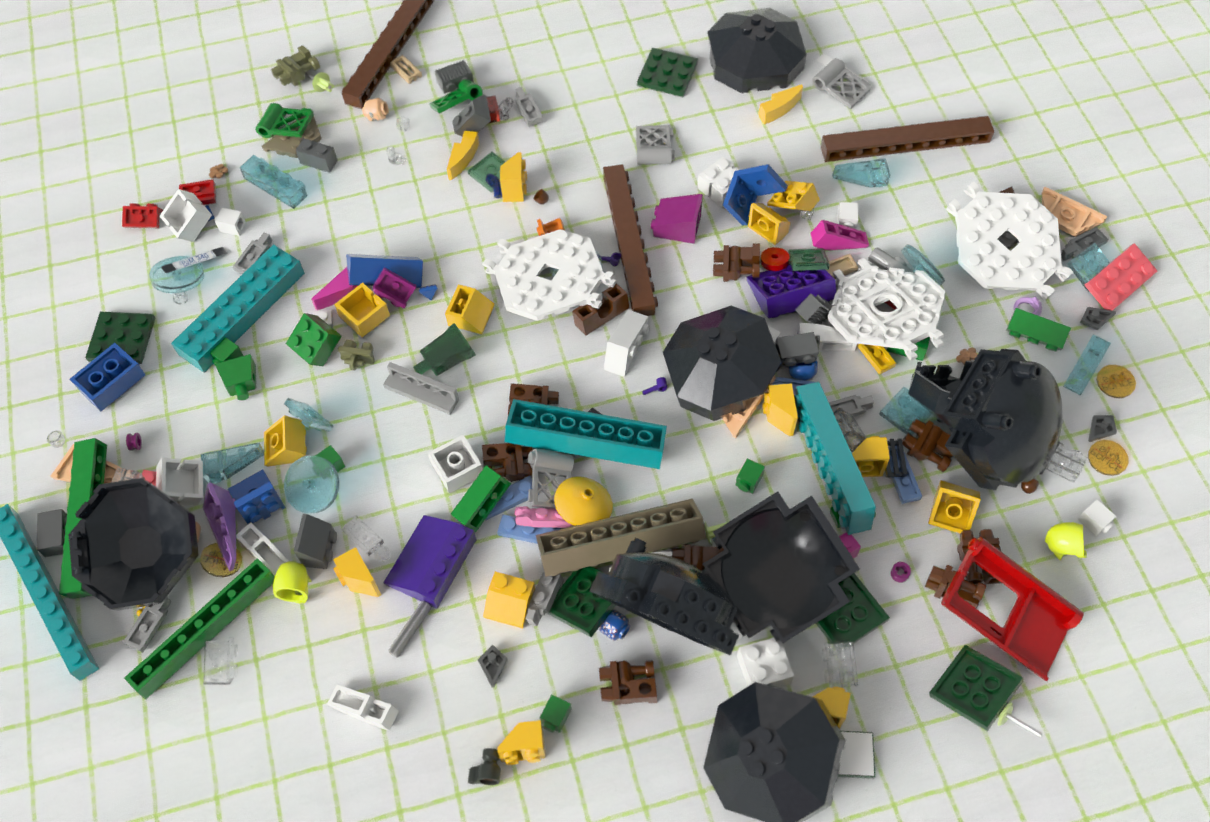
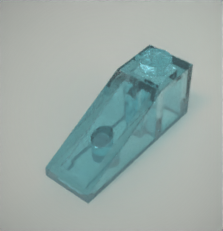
[832,158,891,188]
[1063,334,1111,396]
[201,443,264,483]

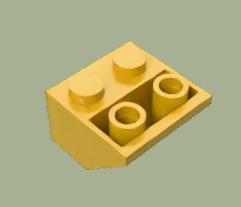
[500,152,527,202]
[767,181,820,211]
[445,284,495,334]
[497,720,546,765]

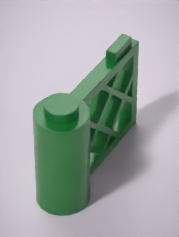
[429,79,483,114]
[255,103,314,138]

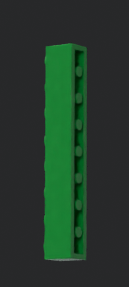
[59,438,107,599]
[124,558,274,699]

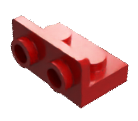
[122,203,163,228]

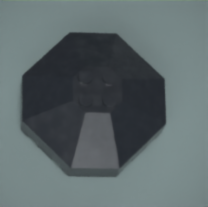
[707,8,807,93]
[663,305,781,421]
[908,361,973,432]
[69,478,199,610]
[703,682,846,822]

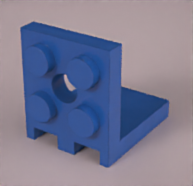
[723,164,788,226]
[228,469,285,524]

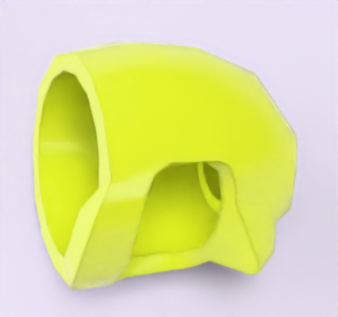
[1045,522,1087,560]
[273,561,311,604]

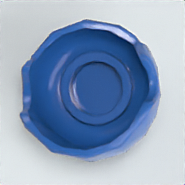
[789,360,818,381]

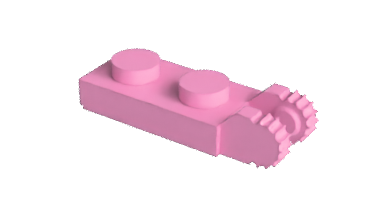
[515,506,572,528]

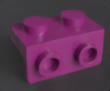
[373,267,416,309]

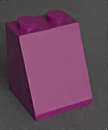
[651,194,703,244]

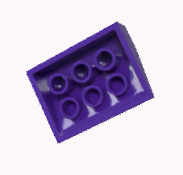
[746,264,836,318]
[383,515,476,609]

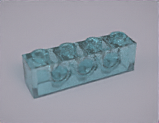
[239,155,308,209]

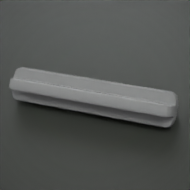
[389,601,431,657]

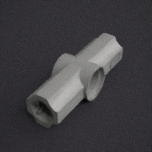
[868,248,915,273]

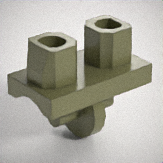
[338,340,375,370]

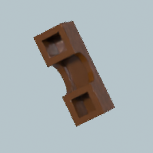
[572,283,630,336]

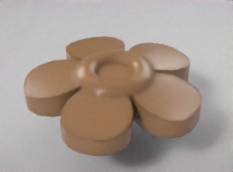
[209,164,228,178]
[956,347,978,365]

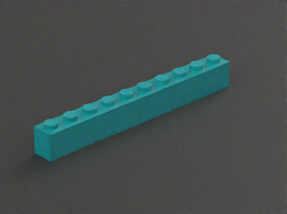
[0,504,99,681]

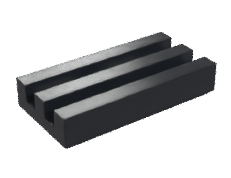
[885,438,907,477]

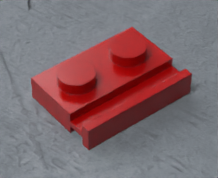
[179,179,216,205]

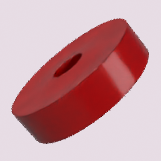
[760,247,789,271]

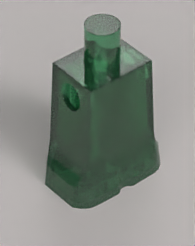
[413,323,476,376]

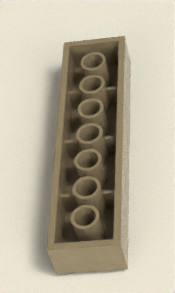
[536,498,706,577]

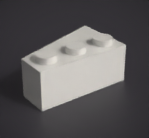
[604,310,649,377]

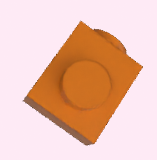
[536,218,565,236]

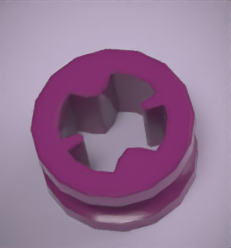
[126,433,142,451]
[890,562,911,583]

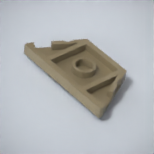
[262,116,322,158]

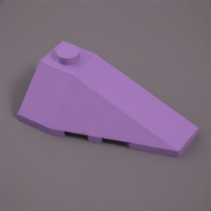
[203,483,237,571]

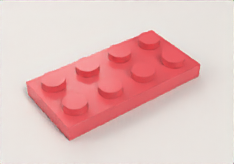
[1084,243,1157,311]

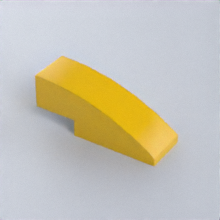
[759,84,803,125]
[447,131,479,180]

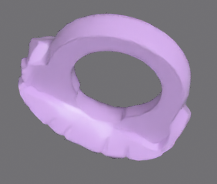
[1014,296,1042,316]

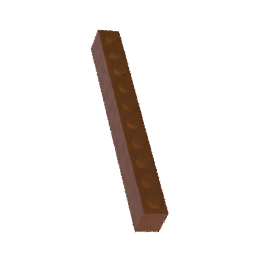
[341,0,434,109]
[821,116,994,162]
[603,164,658,316]

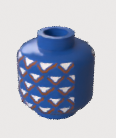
[599,609,630,641]

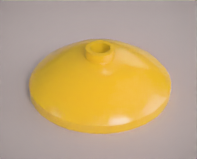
[554,477,613,526]

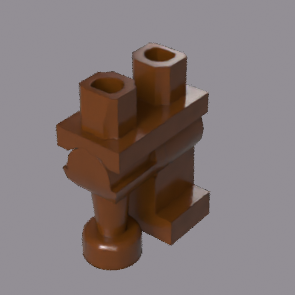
[713,243,760,282]
[508,383,559,415]
[902,419,953,472]
[482,443,533,482]
[957,529,1001,584]
[672,544,724,571]
[925,565,987,608]
[599,660,657,705]

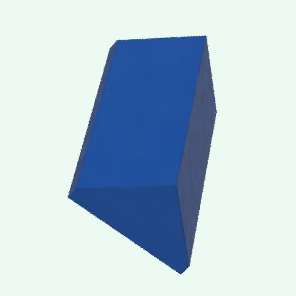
[346,254,423,288]

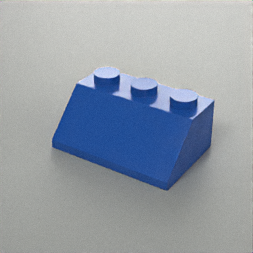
[69,343,145,412]

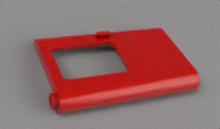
[941,537,1084,681]

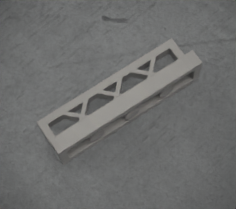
[383,362,459,415]

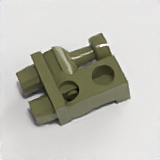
[271,45,321,86]

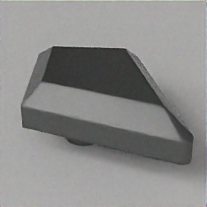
[1080,307,1116,330]
[1088,415,1117,442]
[478,645,508,688]

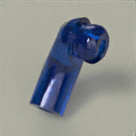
[486,174,502,198]

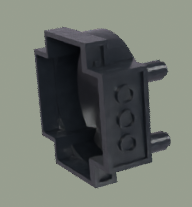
[942,349,1063,491]
[702,491,860,643]
[589,538,739,656]

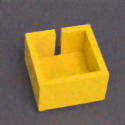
[334,283,390,338]

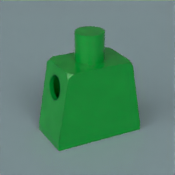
[215,354,256,401]

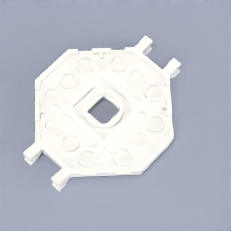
[946,181,1073,300]
[482,229,616,321]
[828,258,945,361]

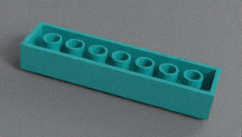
[171,244,305,373]
[794,382,876,535]
[504,399,667,469]

